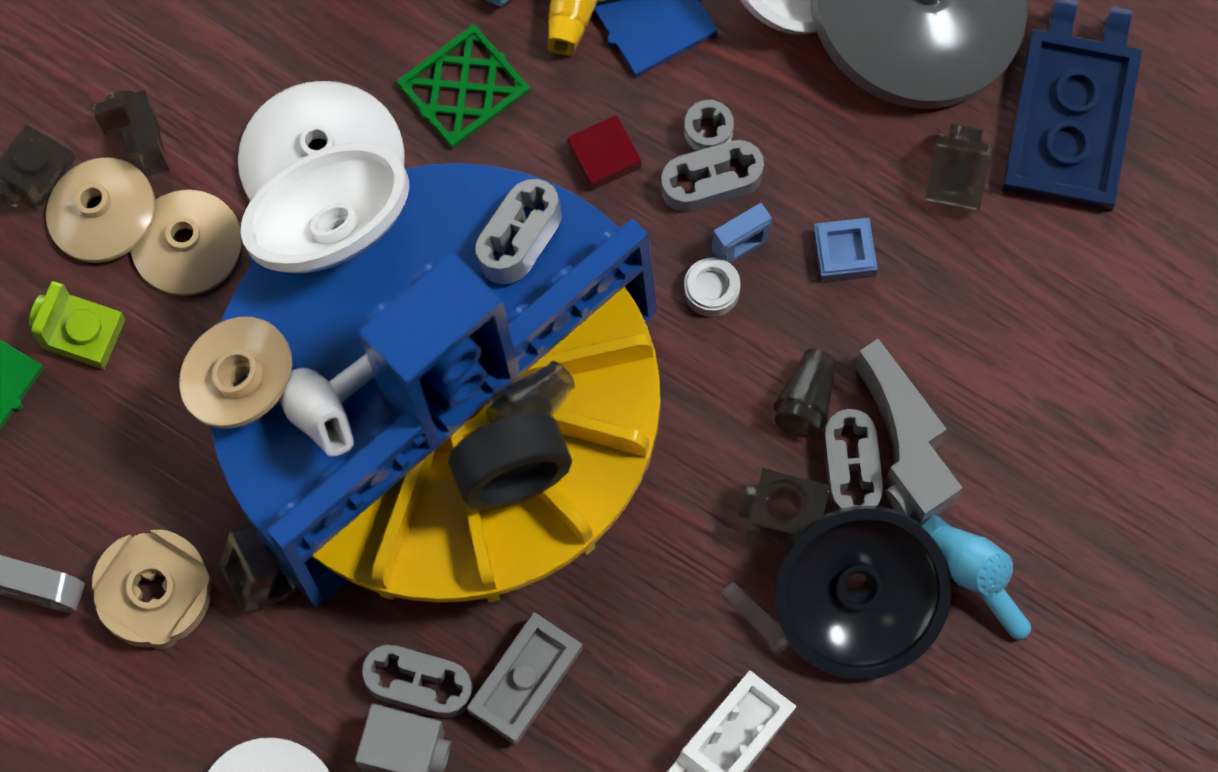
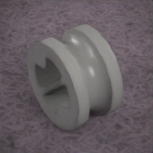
[684,100,734,152]

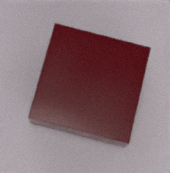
[567,115,642,190]

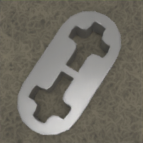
[661,140,764,212]
[476,179,562,284]
[823,409,883,511]
[0,555,85,613]
[362,645,473,719]

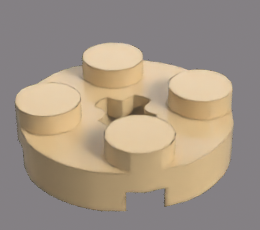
[92,530,212,649]

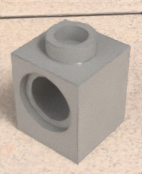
[355,704,451,772]

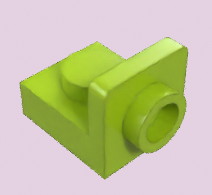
[29,281,126,370]

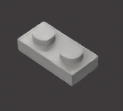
[467,612,583,745]

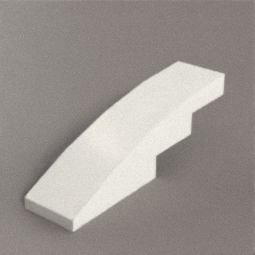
[668,671,797,772]

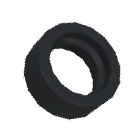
[448,412,573,510]

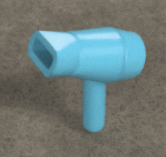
[922,515,1031,640]

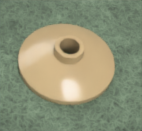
[46,158,156,263]
[131,190,242,296]
[179,317,292,429]

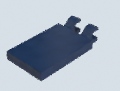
[1002,0,1142,211]

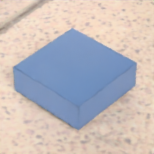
[712,203,772,263]
[813,218,878,283]

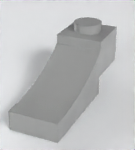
[855,338,963,526]

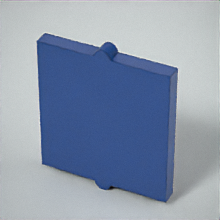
[593,0,718,78]

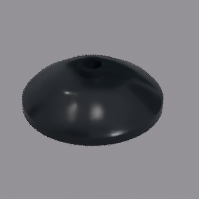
[774,505,952,680]

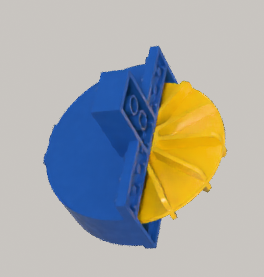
[210,163,661,607]

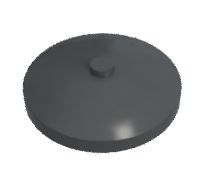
[810,0,1027,109]

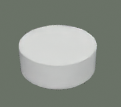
[684,258,741,317]

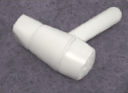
[279,354,375,456]

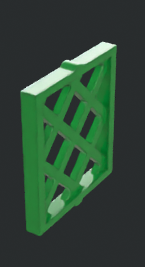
[397,24,530,150]

